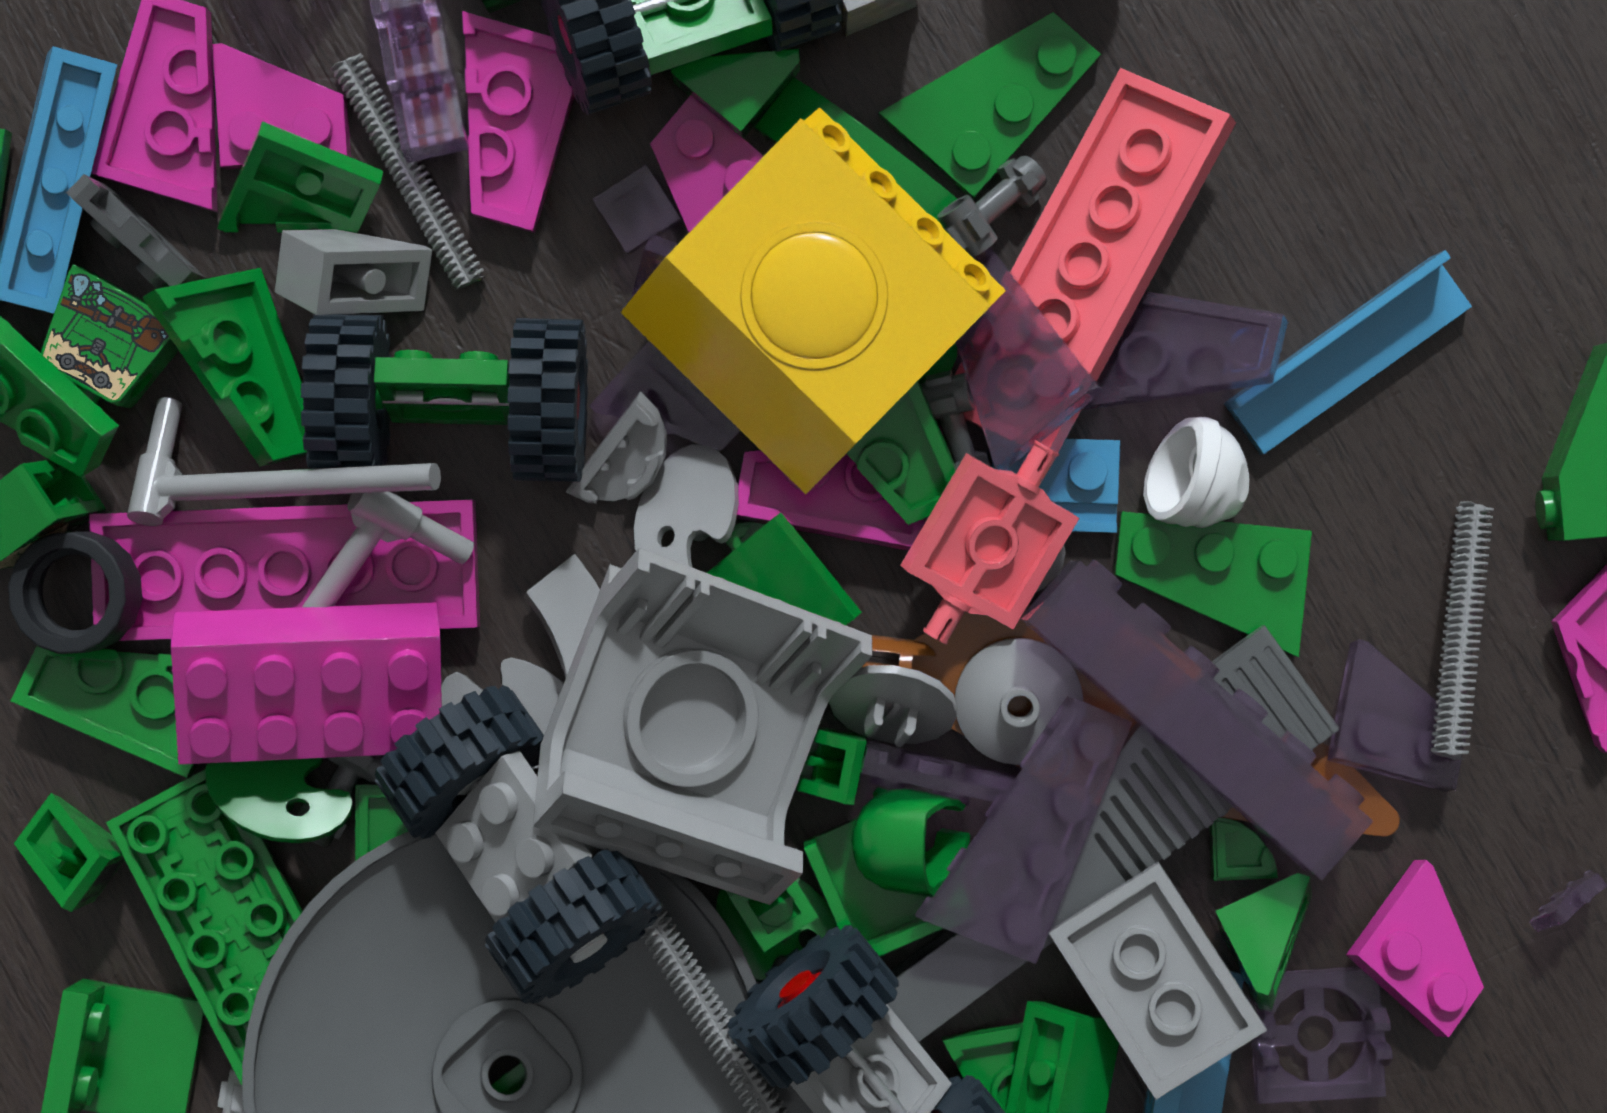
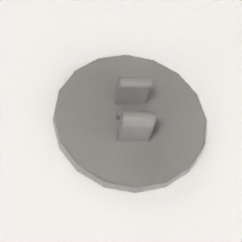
[829,665,958,747]

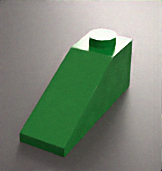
[1535,343,1607,541]

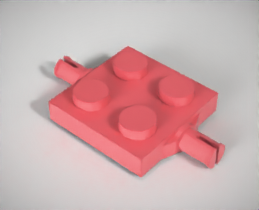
[900,440,1079,645]

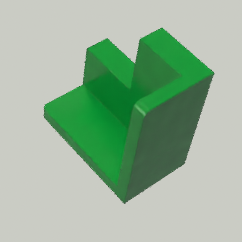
[804,817,974,956]

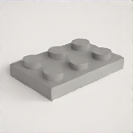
[1049,861,1267,1100]

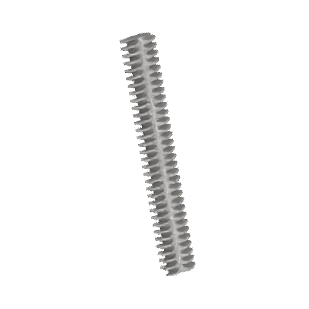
[330,53,486,290]
[1431,501,1494,760]
[641,898,788,1113]

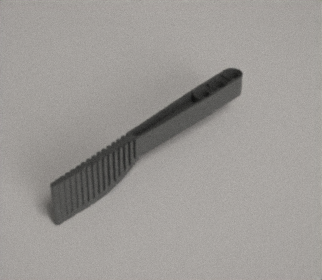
[773,625,1339,1113]

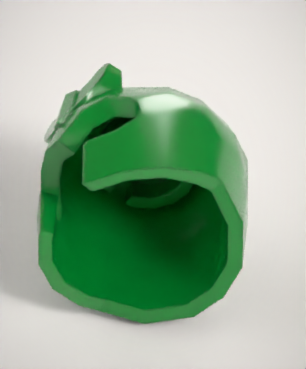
[851,787,971,896]

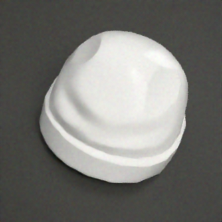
[1143,417,1250,528]

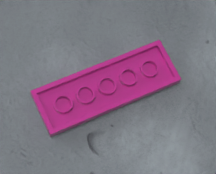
[89,500,480,641]

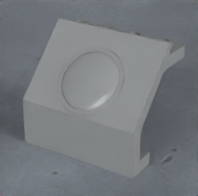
[533,548,872,905]

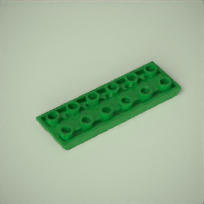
[106,769,303,1085]

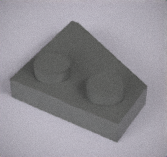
[66,174,206,289]

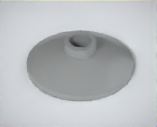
[955,638,1083,765]

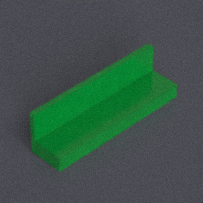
[1005,1001,1119,1113]

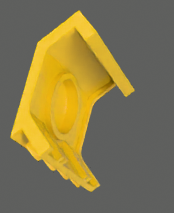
[620,108,1006,494]

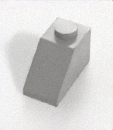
[275,229,432,315]

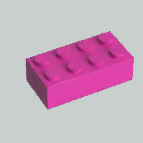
[171,602,442,765]

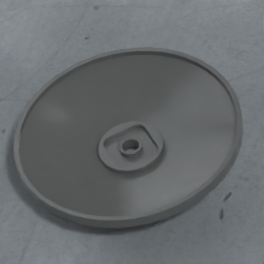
[242,831,756,1113]

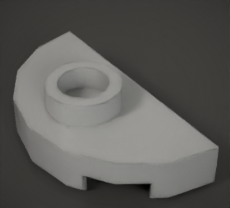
[566,391,667,504]

